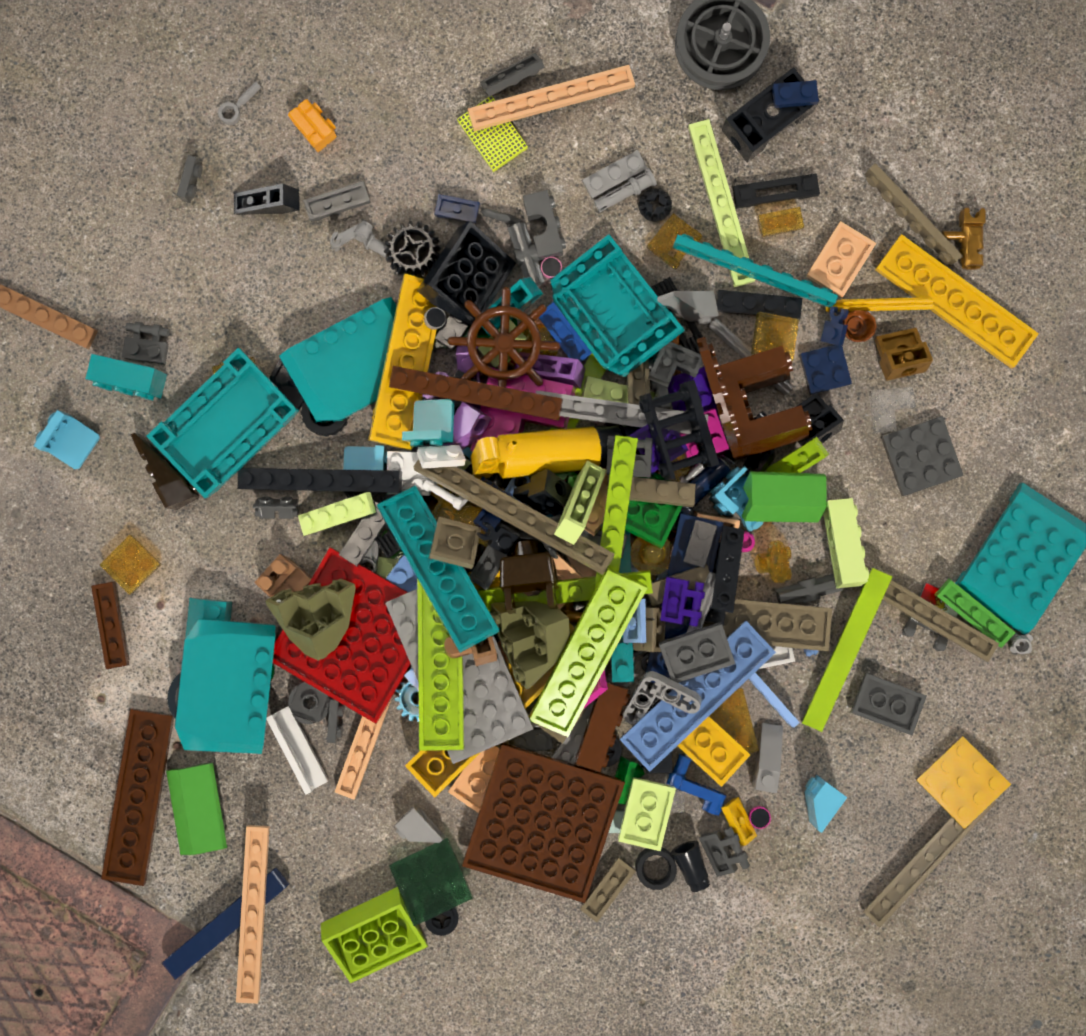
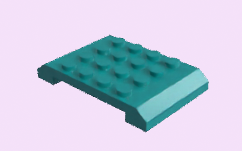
[146,347,299,498]
[955,483,1086,635]

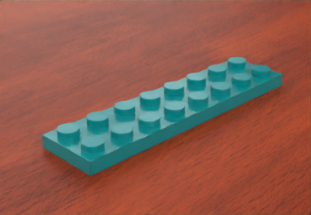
[377,485,499,653]

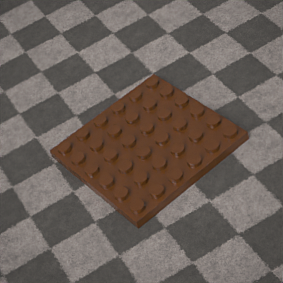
[462,743,625,903]

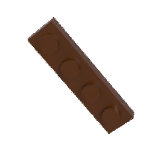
[91,582,129,669]

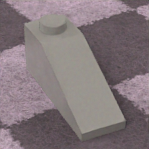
[657,291,719,325]
[752,722,783,793]

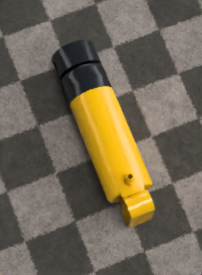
[470,424,640,479]

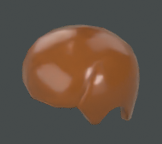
[843,310,877,342]

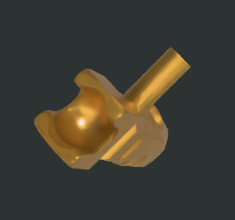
[942,208,986,270]

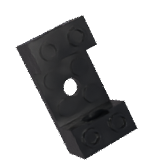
[722,67,820,163]

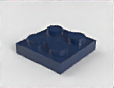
[799,345,852,395]

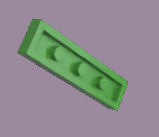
[935,579,1016,648]

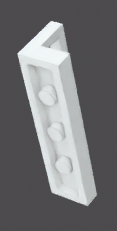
[266,706,329,795]

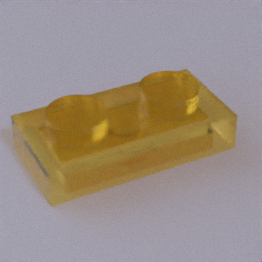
[758,207,804,237]

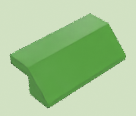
[741,471,827,523]
[166,763,227,855]

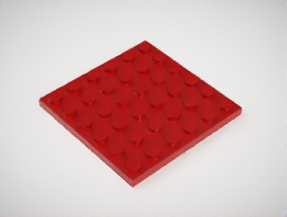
[273,547,411,724]

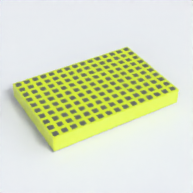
[457,96,528,172]

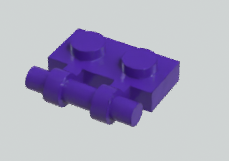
[660,577,705,627]

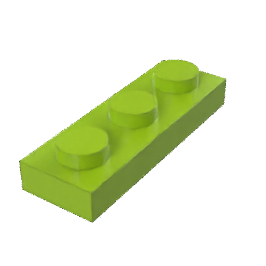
[766,437,829,473]

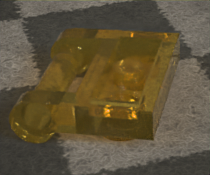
[646,213,703,270]

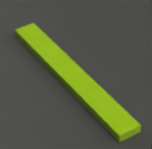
[801,567,893,732]

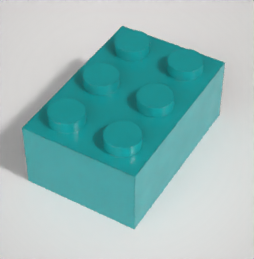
[85,354,167,401]

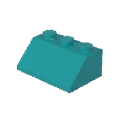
[185,597,233,638]

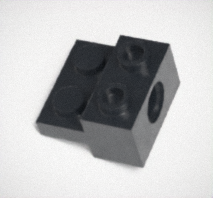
[796,392,844,446]
[513,469,572,516]

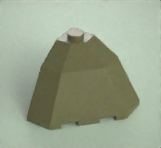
[265,579,356,661]

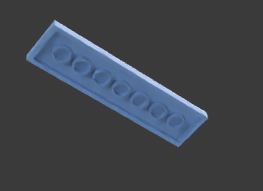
[620,620,776,772]

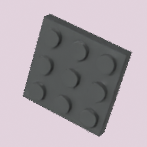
[881,416,964,496]

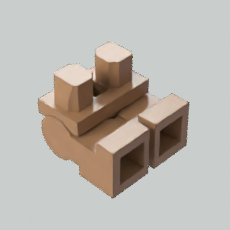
[254,554,312,597]

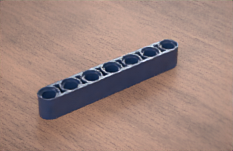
[161,867,290,980]

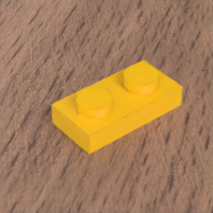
[721,797,757,847]

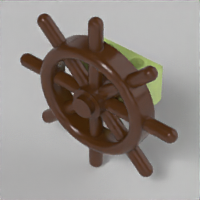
[448,287,560,388]

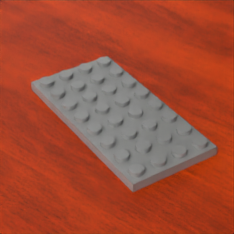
[385,568,534,764]

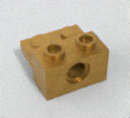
[874,327,933,381]

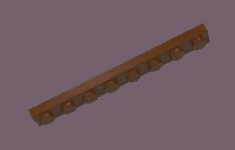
[389,366,563,421]

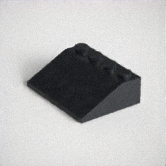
[417,221,516,325]

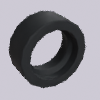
[636,847,677,890]

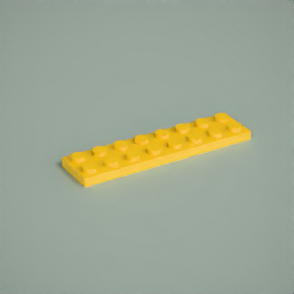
[875,234,1039,369]
[368,274,436,450]

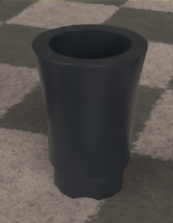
[671,841,710,892]

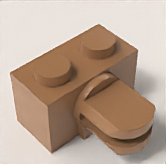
[444,636,497,666]

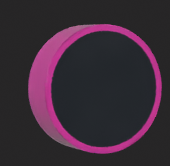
[748,806,771,829]

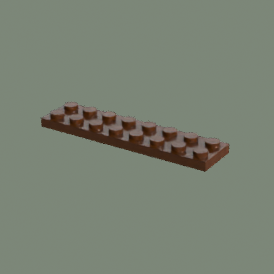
[101,708,174,886]

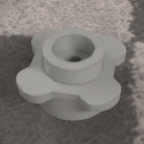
[1010,633,1033,654]

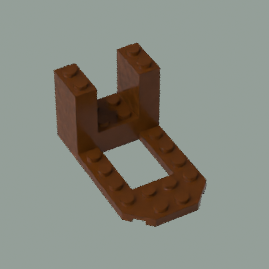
[696,337,812,461]

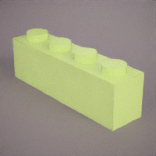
[554,461,607,545]
[823,498,869,589]

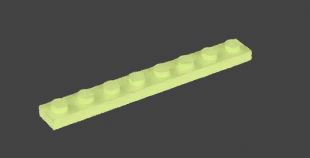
[688,119,755,287]

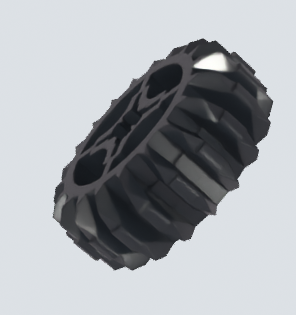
[384,221,441,277]

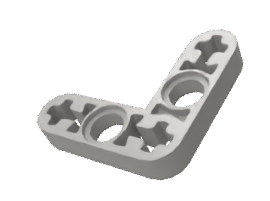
[623,671,702,724]

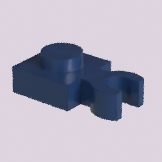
[821,306,848,346]

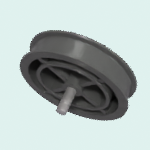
[675,0,770,90]

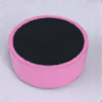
[541,257,562,279]

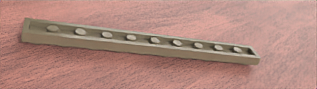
[413,459,614,575]

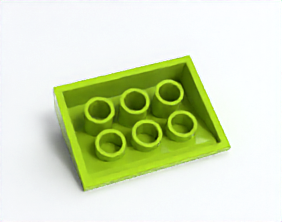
[320,887,428,983]

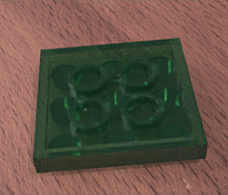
[389,838,474,926]

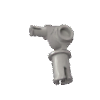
[330,221,390,258]

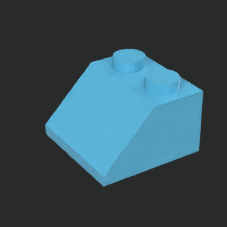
[805,775,847,833]

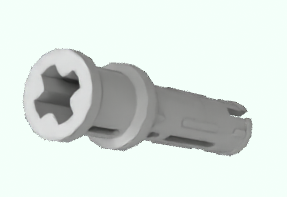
[594,168,657,213]

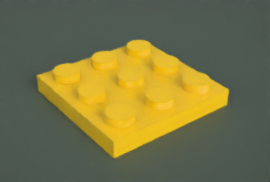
[916,736,1011,829]

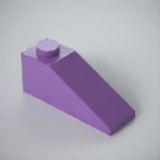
[515,352,585,388]

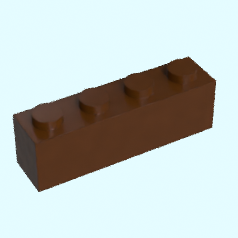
[575,681,630,772]

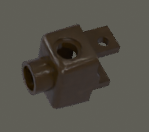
[500,540,559,614]

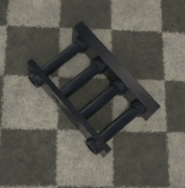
[639,380,719,480]
[704,525,745,626]

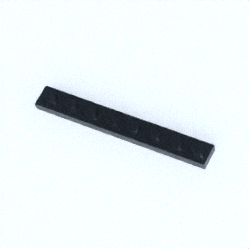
[237,468,402,493]

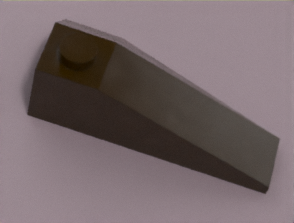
[131,433,200,510]

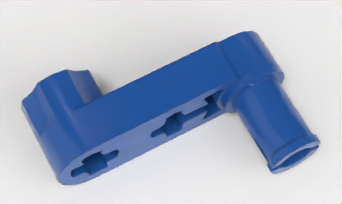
[666,754,727,816]

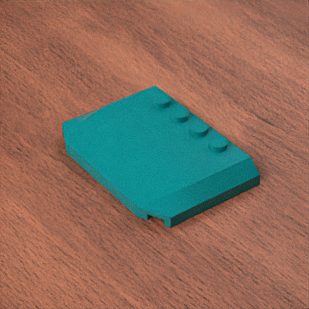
[550,234,685,377]
[279,297,397,422]
[175,619,276,754]

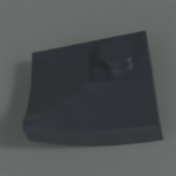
[269,359,304,410]

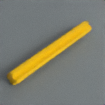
[825,297,934,312]

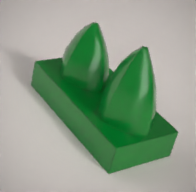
[615,756,645,805]

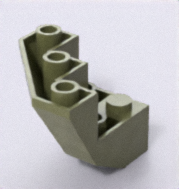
[490,601,570,689]

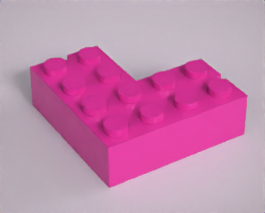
[470,368,576,452]

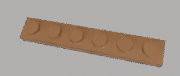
[0,284,98,349]

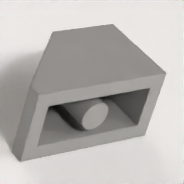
[395,804,445,843]

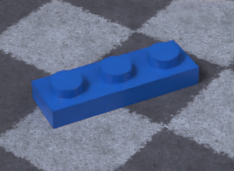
[539,302,592,362]

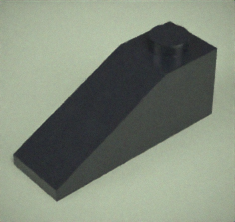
[234,184,300,215]

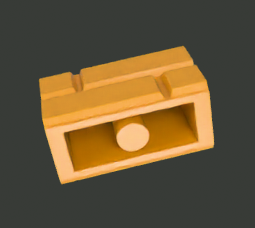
[288,99,337,152]

